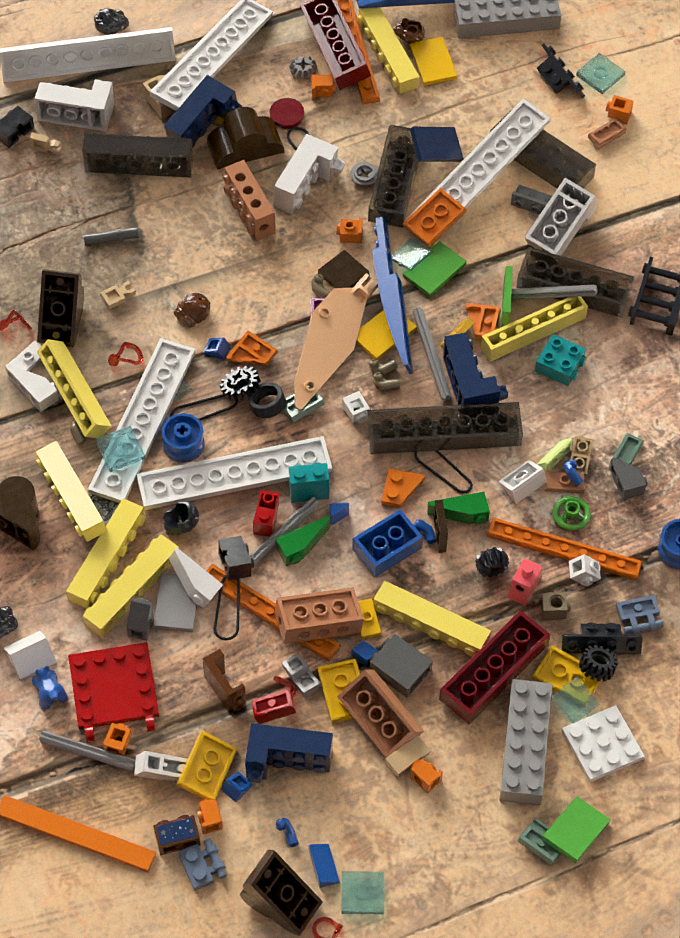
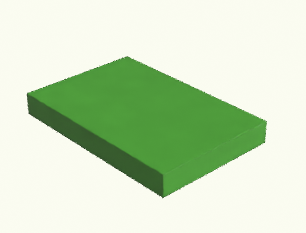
[403,241,467,297]
[501,266,513,327]
[542,796,611,864]

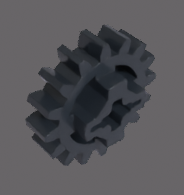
[220,366,261,401]

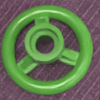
[552,496,591,531]

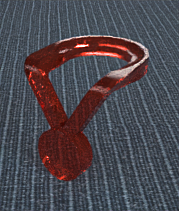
[0,310,32,331]
[108,342,143,366]
[273,676,297,697]
[312,917,343,938]

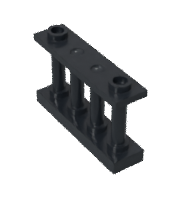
[628,257,680,336]

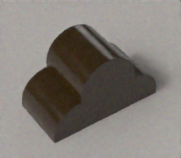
[207,107,285,170]
[37,269,84,347]
[0,476,40,551]
[240,849,323,936]

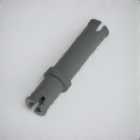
[83,227,139,246]

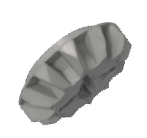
[289,55,317,79]
[350,162,379,187]

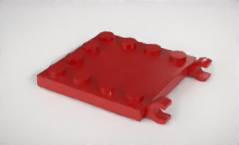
[68,642,159,742]

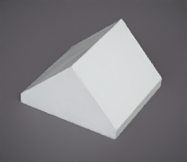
[499,460,547,504]
[4,631,57,681]

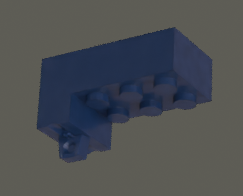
[164,75,242,154]
[443,332,508,419]
[245,723,333,783]

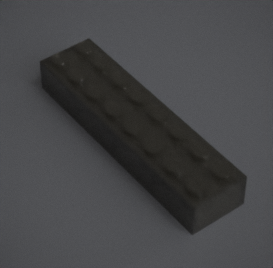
[367,402,523,454]

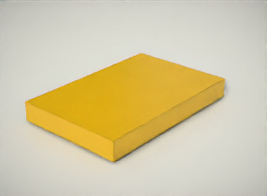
[410,37,457,86]
[356,310,417,360]
[532,645,602,708]
[317,658,360,723]
[176,730,238,800]

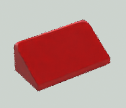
[251,689,296,724]

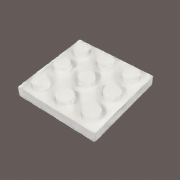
[561,705,645,783]

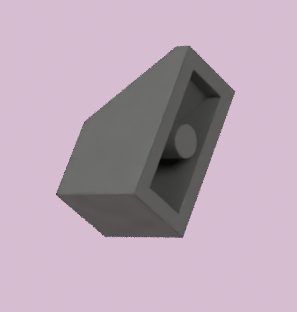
[609,458,648,500]

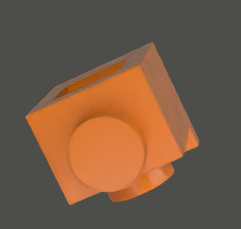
[312,75,336,100]
[606,95,634,124]
[336,218,363,243]
[103,723,132,756]
[410,759,443,793]
[197,799,223,835]

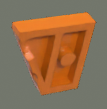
[465,303,501,339]
[226,331,278,366]
[381,468,425,508]

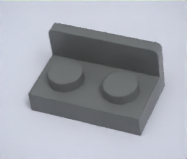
[511,185,552,214]

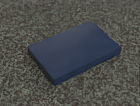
[410,126,464,162]

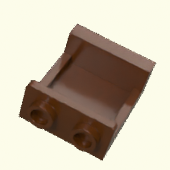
[202,649,246,713]

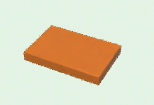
[403,188,467,248]

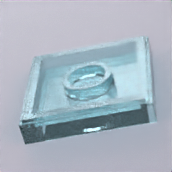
[576,53,625,94]
[95,426,145,472]
[341,871,384,914]

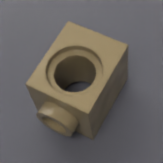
[541,592,571,620]

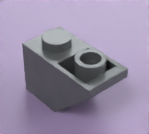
[127,597,154,641]

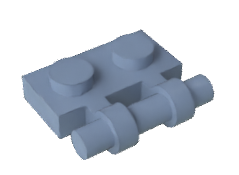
[616,595,664,635]
[178,838,227,891]

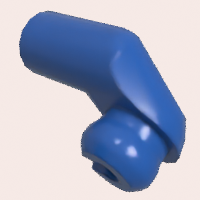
[564,459,584,487]
[413,519,437,544]
[276,818,299,847]

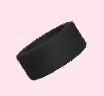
[248,382,286,418]

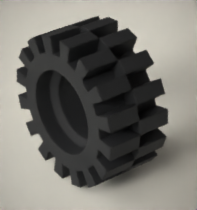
[579,645,618,682]

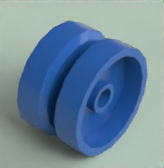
[161,413,205,463]
[657,519,680,569]

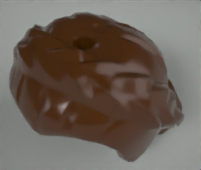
[393,18,425,44]
[174,293,211,328]

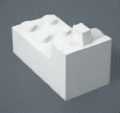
[35,79,115,131]
[274,134,345,215]
[525,178,598,261]

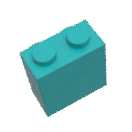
[535,334,587,386]
[288,463,330,503]

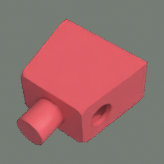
[508,559,542,606]

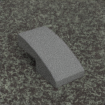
[281,653,321,698]

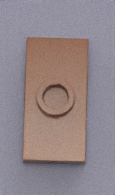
[588,118,627,149]
[545,471,584,493]

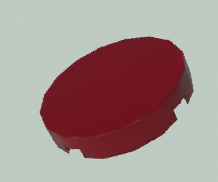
[270,98,304,129]

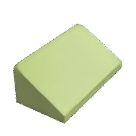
[537,438,572,473]

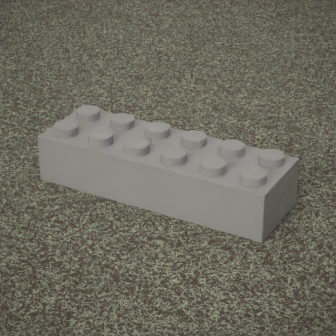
[453,0,561,38]
[499,679,552,805]

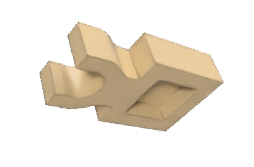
[30,132,62,155]
[100,281,136,310]

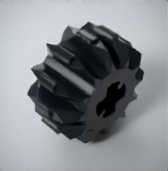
[475,547,509,578]

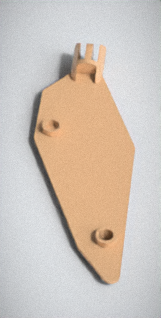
[294,274,378,410]

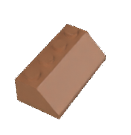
[337,670,424,758]

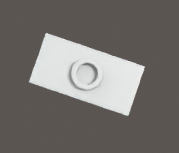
[9,341,42,371]

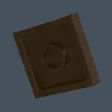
[318,250,369,288]
[433,499,448,553]

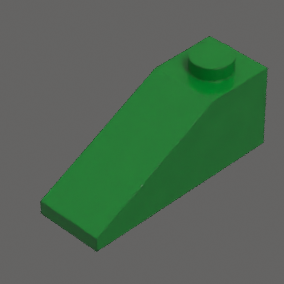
[427,492,490,524]
[276,516,330,566]

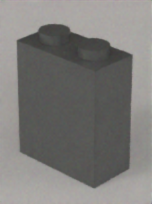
[369,634,433,698]

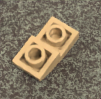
[570,436,594,475]
[384,736,431,776]

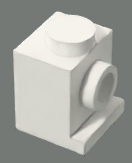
[342,391,370,423]

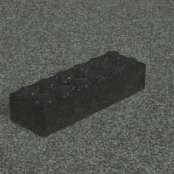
[490,110,596,189]
[368,124,419,228]
[82,133,193,178]
[516,247,634,318]

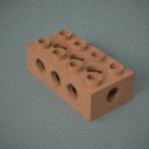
[223,160,276,241]
[275,587,364,644]

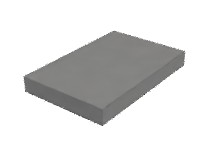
[154,573,197,632]

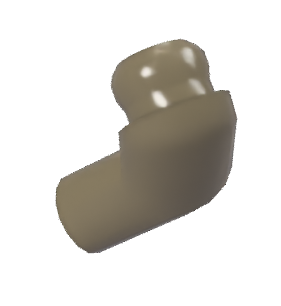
[311,274,330,298]
[369,359,398,375]
[373,372,400,390]
[70,420,86,445]

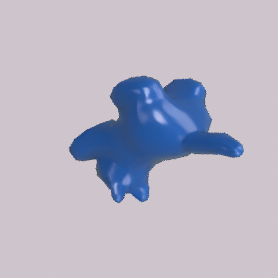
[32,666,68,709]

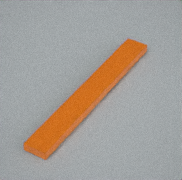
[336,0,380,104]
[487,517,643,581]
[206,564,341,662]
[0,795,156,872]

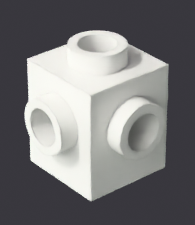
[569,554,601,586]

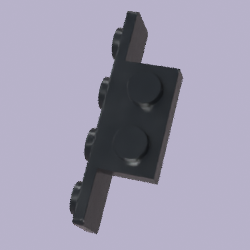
[537,43,585,98]
[561,622,643,654]

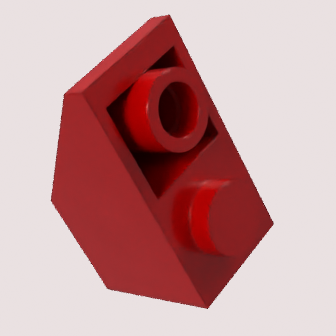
[253,490,280,537]

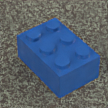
[352,509,423,577]

